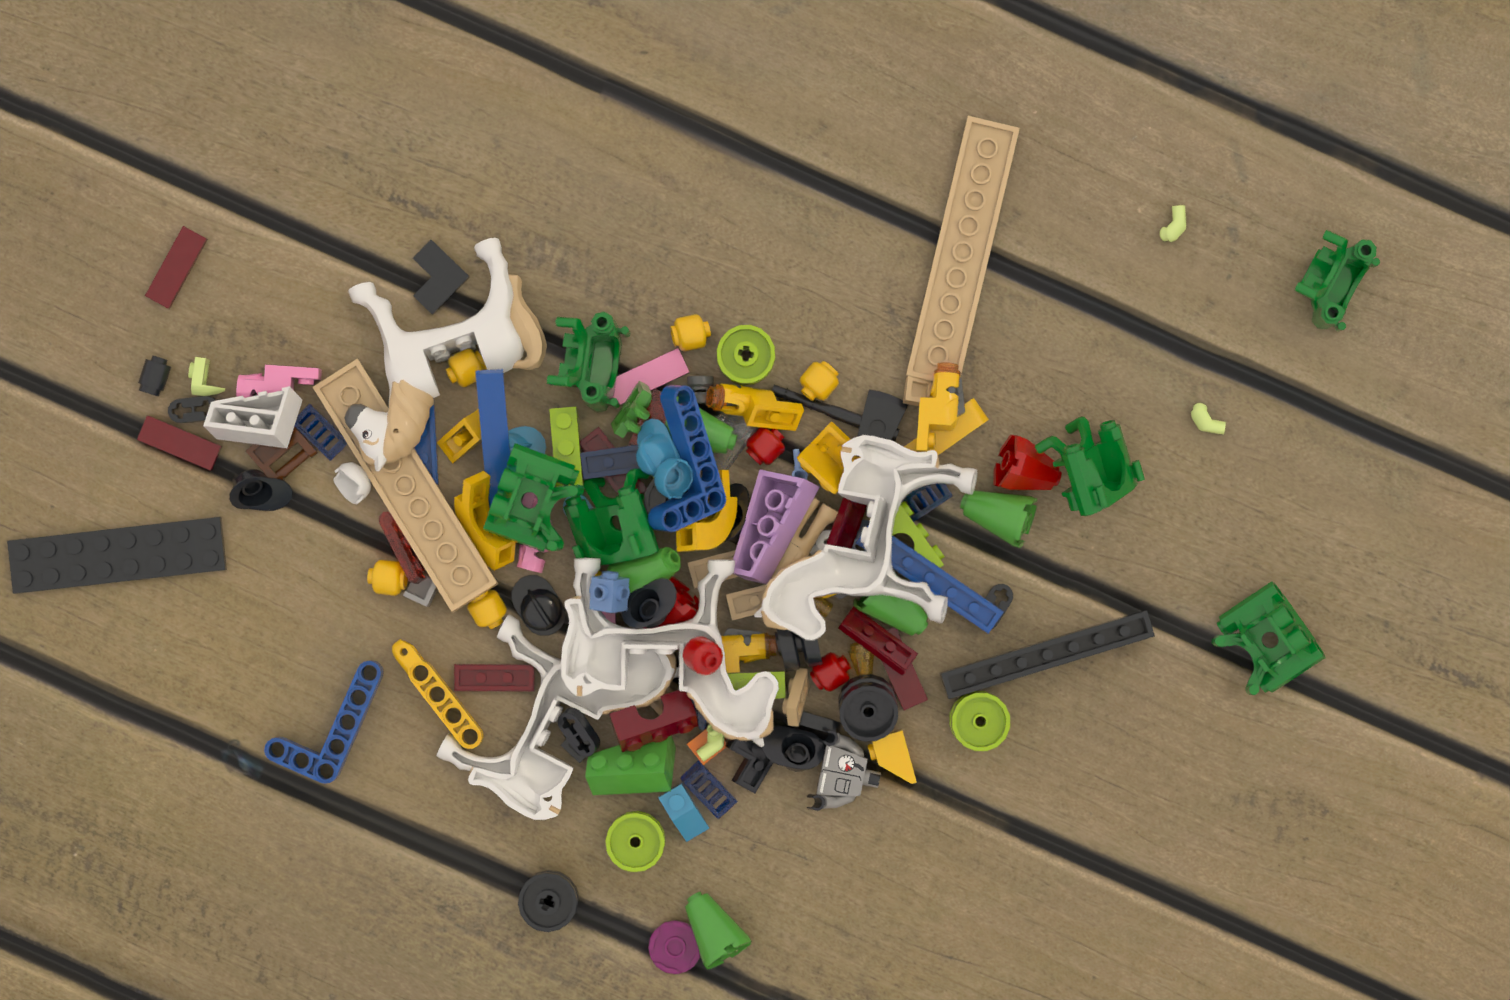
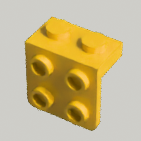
[797,421,861,494]

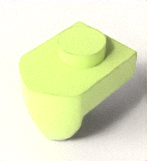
[188,357,225,396]

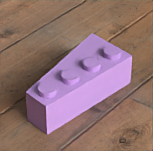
[733,470,820,584]

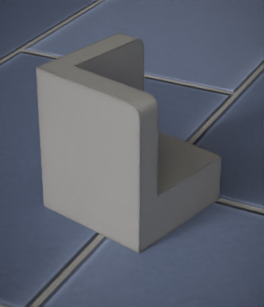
[403,571,438,607]

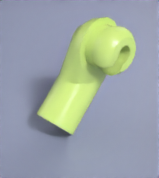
[1159,205,1186,242]
[1191,403,1226,435]
[696,724,724,762]

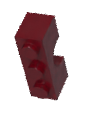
[610,690,698,752]

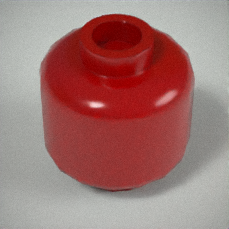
[745,427,785,466]
[682,636,723,675]
[810,652,851,692]

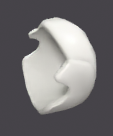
[333,462,371,505]

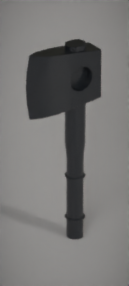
[772,384,909,441]

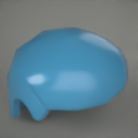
[654,458,693,499]

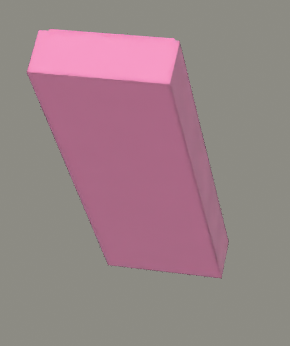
[613,348,690,405]

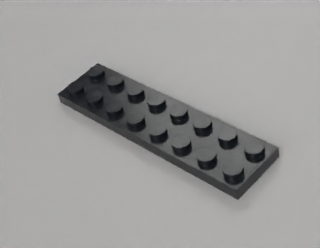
[7,517,227,594]

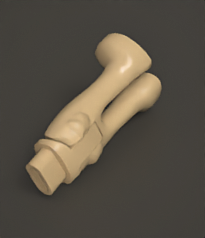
[771,497,838,578]

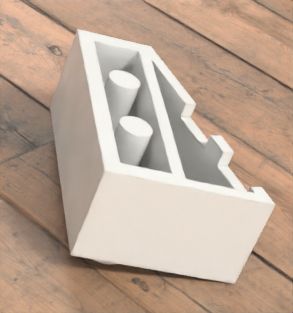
[203,386,302,448]

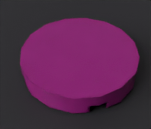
[648,920,700,974]

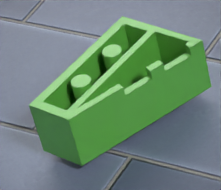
[585,735,676,795]

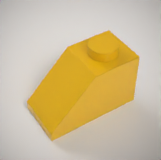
[437,409,482,464]
[867,729,917,784]

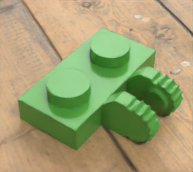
[611,381,652,438]

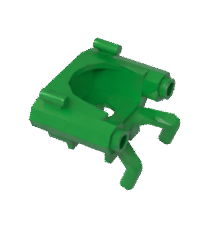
[1295,230,1380,332]
[547,312,631,413]
[1035,416,1145,516]
[483,443,585,552]
[563,468,659,566]
[1211,581,1326,695]

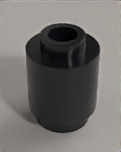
[138,355,171,396]

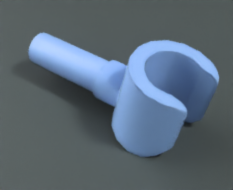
[792,449,808,480]

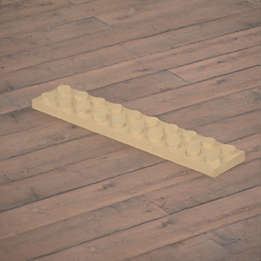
[906,116,1020,381]
[313,358,499,613]

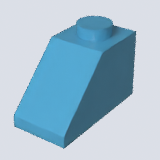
[658,782,709,842]

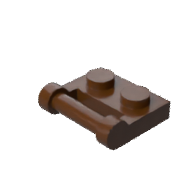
[245,425,318,480]

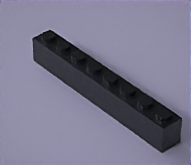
[940,610,1155,699]

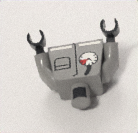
[807,727,881,811]

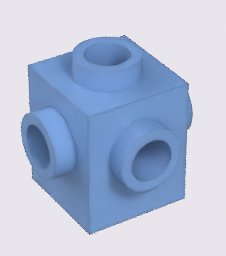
[589,571,630,613]

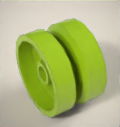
[717,325,775,385]
[949,691,1010,751]
[605,811,666,872]

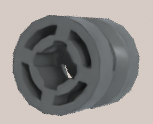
[687,376,714,404]

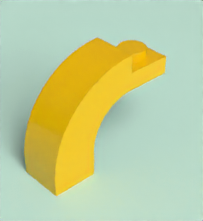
[676,470,737,552]
[454,471,516,571]

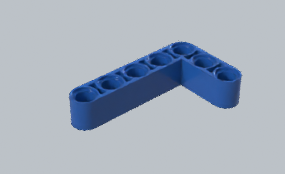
[648,385,726,532]
[264,660,384,784]

